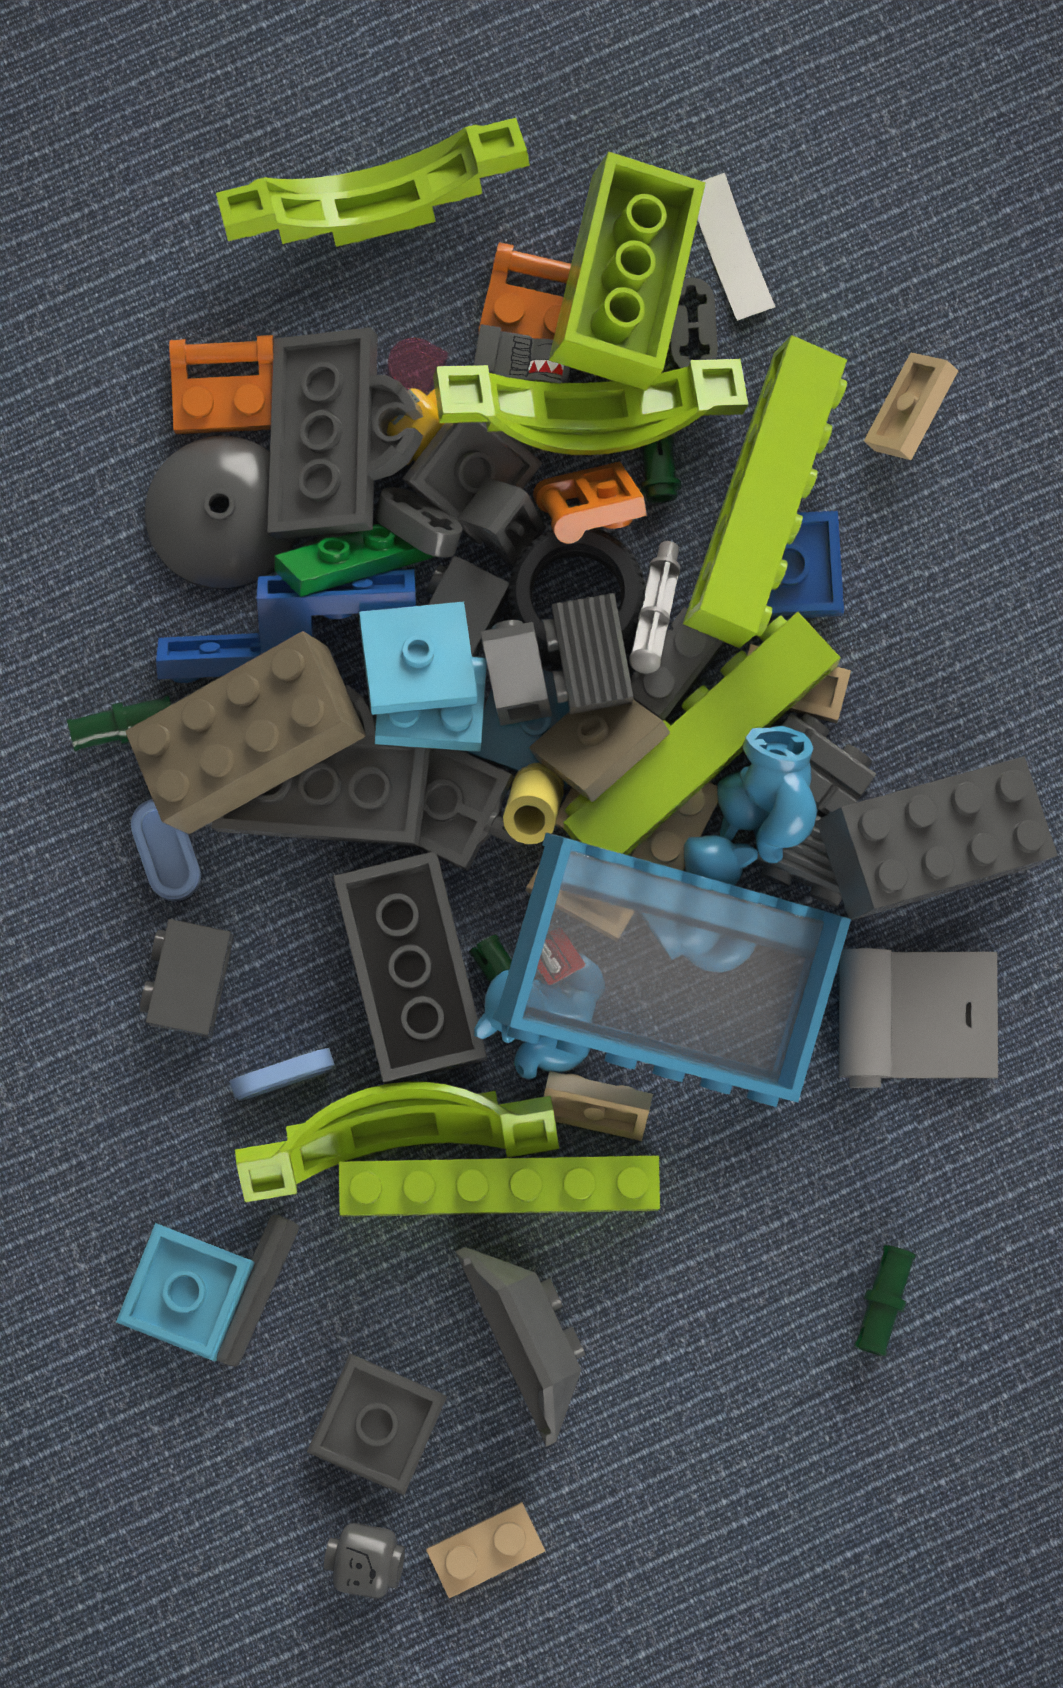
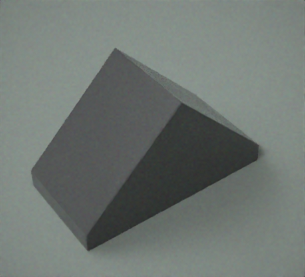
[457,478,546,567]

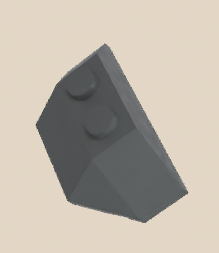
[455,1247,586,1447]

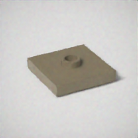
[529,700,670,802]

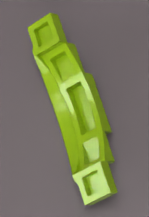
[216,118,530,247]
[433,359,748,455]
[235,1082,559,1202]

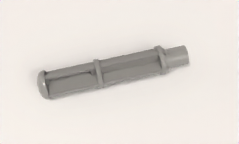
[629,541,680,674]

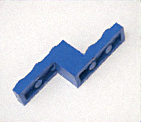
[156,569,416,683]

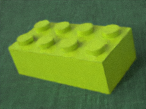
[548,151,706,391]

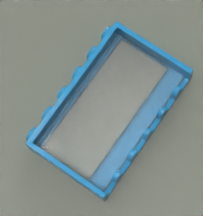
[492,832,851,1107]

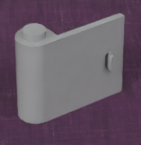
[839,948,998,1088]

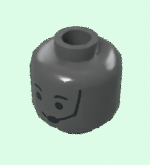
[324,1523,405,1599]

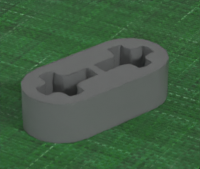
[670,277,718,370]
[374,487,463,557]

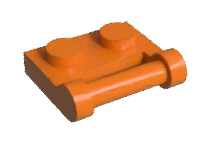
[479,242,571,340]
[169,335,274,434]
[533,462,647,544]

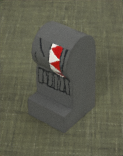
[473,324,571,384]

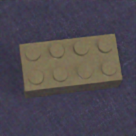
[125,631,366,834]

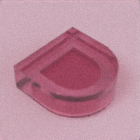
[388,337,449,395]

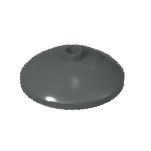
[145,436,296,590]

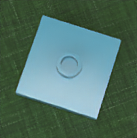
[359,602,477,715]
[116,1223,255,1361]

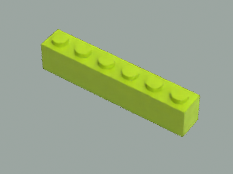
[683,335,847,648]
[563,612,841,855]
[339,1156,660,1217]

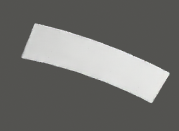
[698,173,775,321]

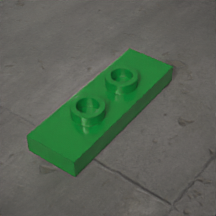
[275,524,436,597]

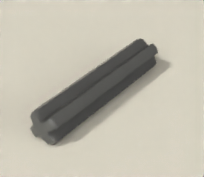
[217,1215,299,1367]

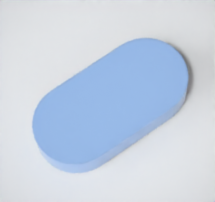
[131,799,201,901]
[229,1048,335,1101]

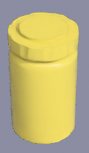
[503,763,564,844]

